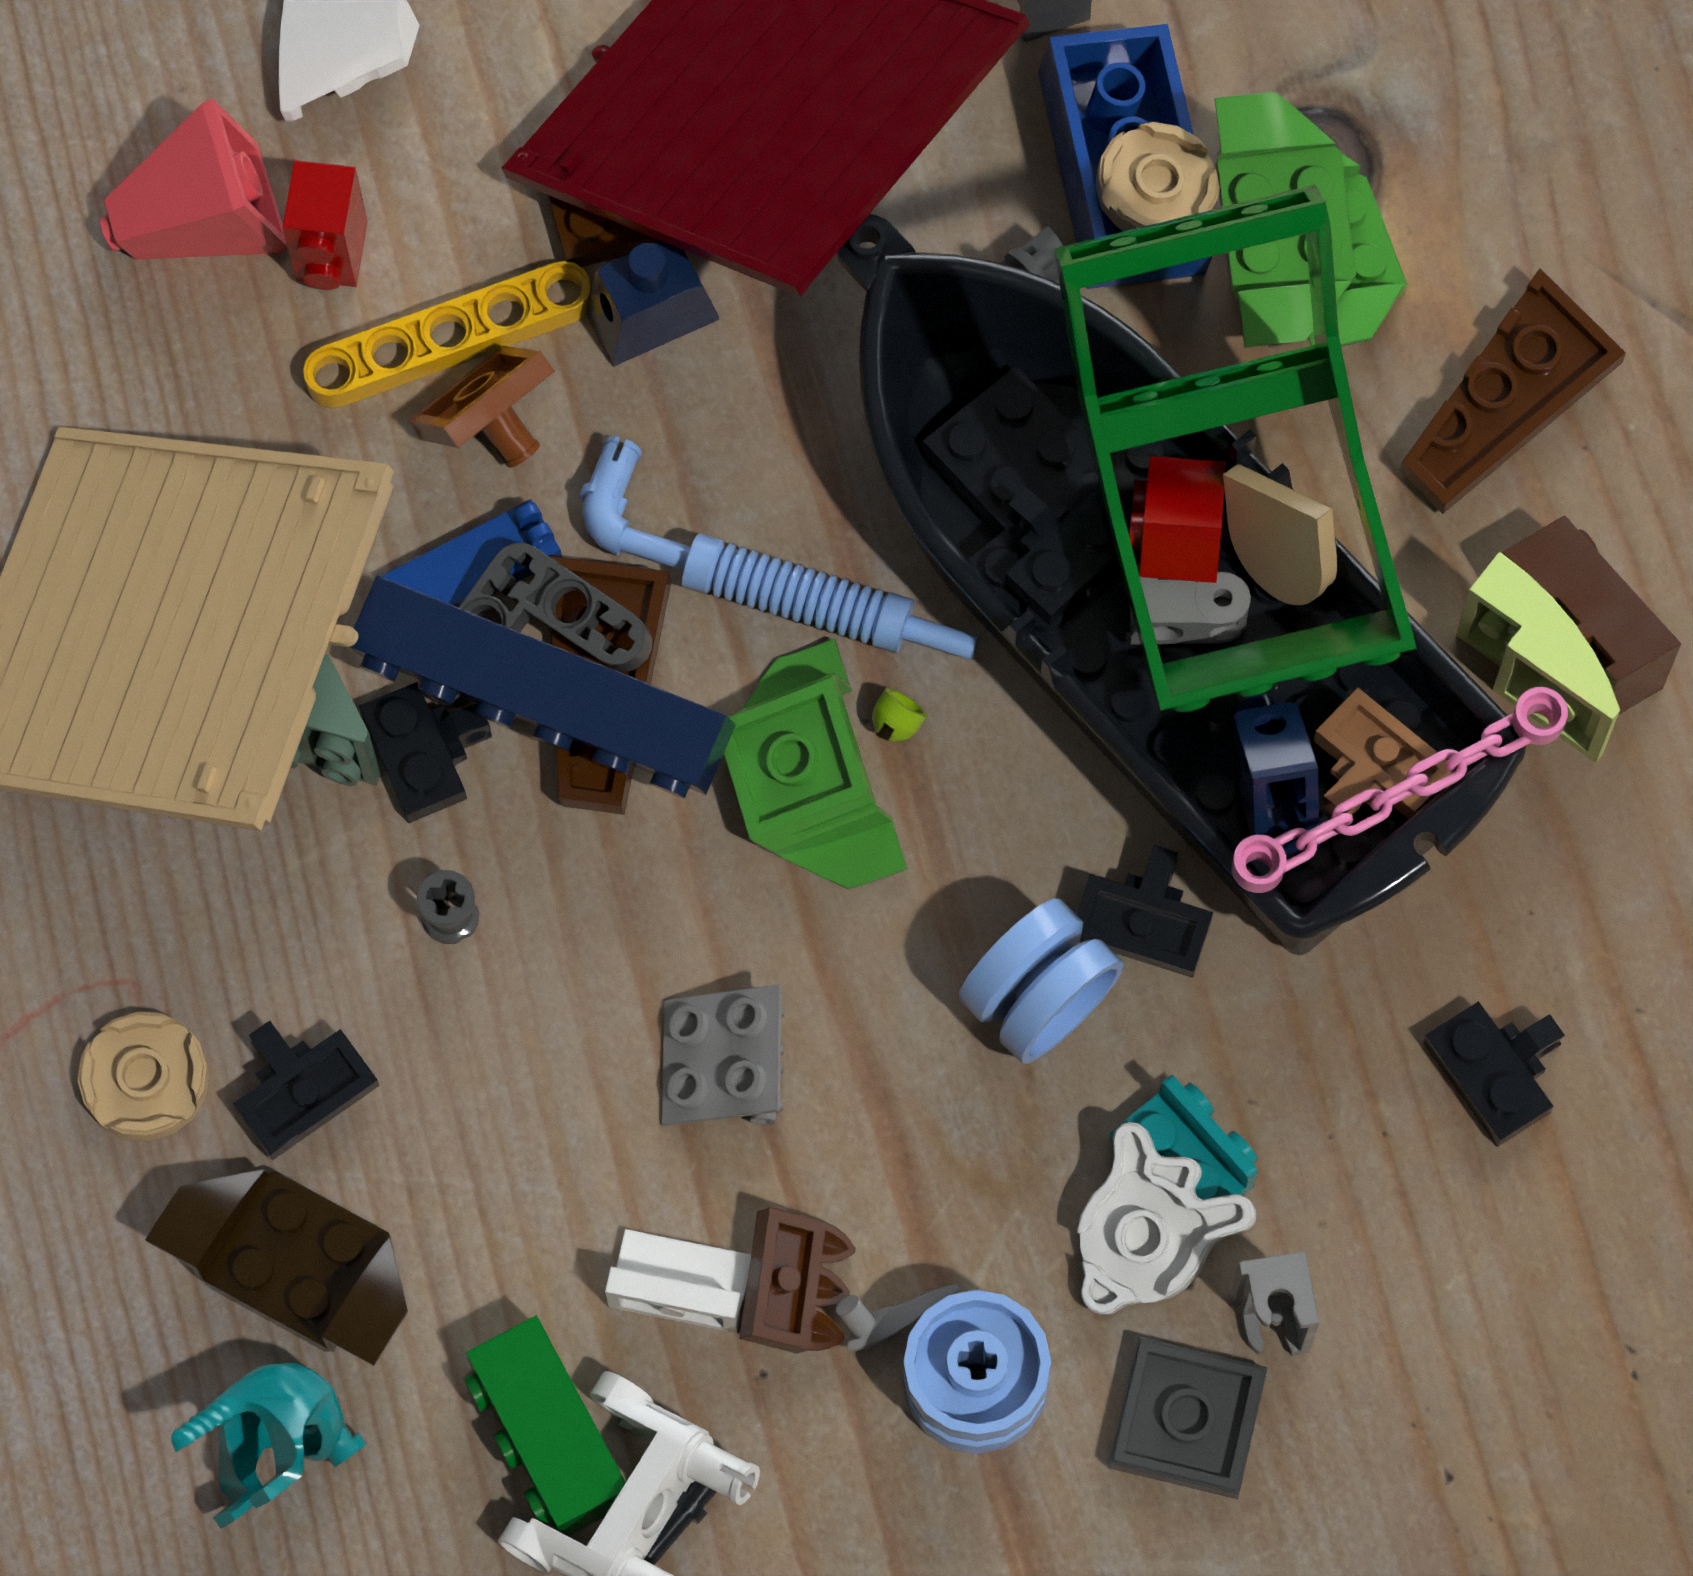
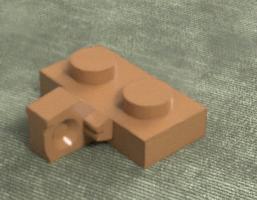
[1314,688,1454,819]

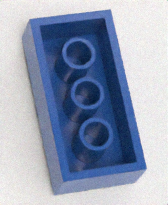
[1038,24,1213,289]

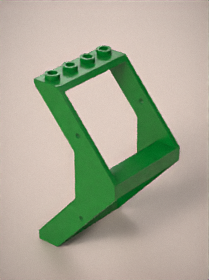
[1054,185,1416,712]

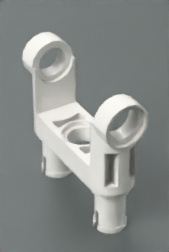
[498,1371,760,1576]

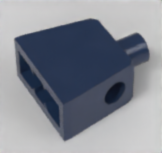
[587,240,719,367]
[1232,694,1320,854]

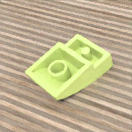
[1456,552,1620,763]

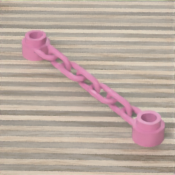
[1231,687,1568,893]

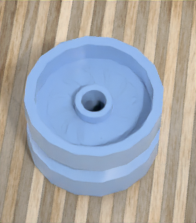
[959,898,1124,1064]
[903,1290,1051,1454]

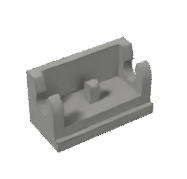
[1231,1251,1320,1356]

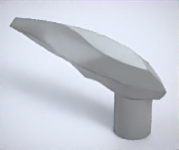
[836,1283,960,1351]

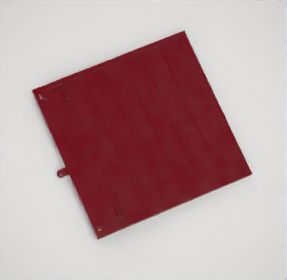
[501,0,1030,297]

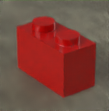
[282,160,368,290]
[1130,456,1226,583]

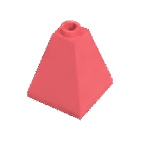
[100,99,288,259]

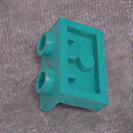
[1109,1074,1258,1200]

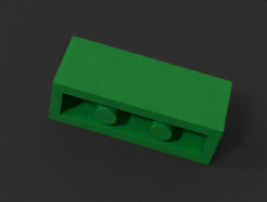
[462,1315,626,1536]

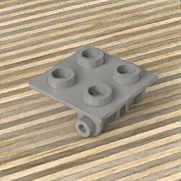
[662,984,784,1126]

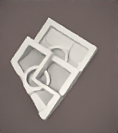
[279,0,420,122]

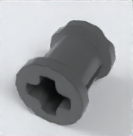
[417,870,479,944]

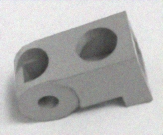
[1130,563,1251,644]

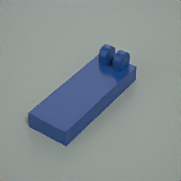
[382,499,562,608]

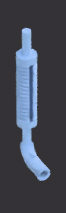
[579,436,979,660]

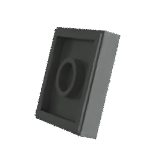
[1108,1336,1268,1499]

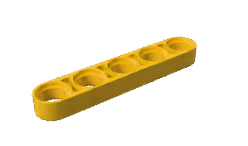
[303,261,591,408]

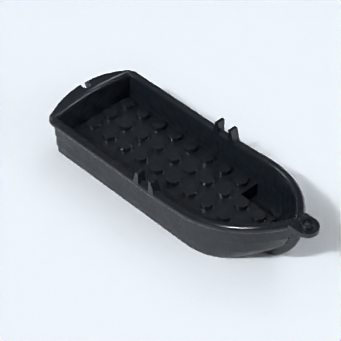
[836,214,1526,955]

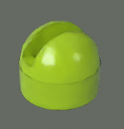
[872,687,928,742]

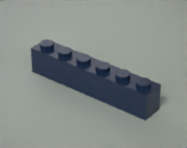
[349,575,736,799]

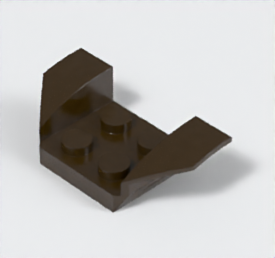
[145,1169,408,1366]

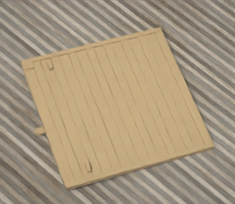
[0,426,394,831]

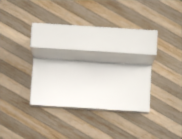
[605,1229,751,1334]

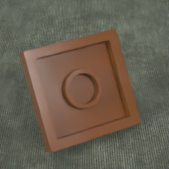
[408,346,555,468]

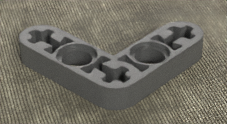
[418,543,652,708]

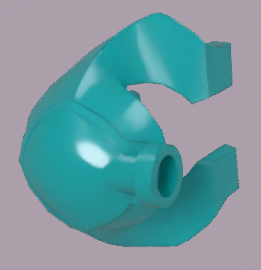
[171,1362,367,1529]

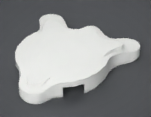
[1077,1122,1256,1315]

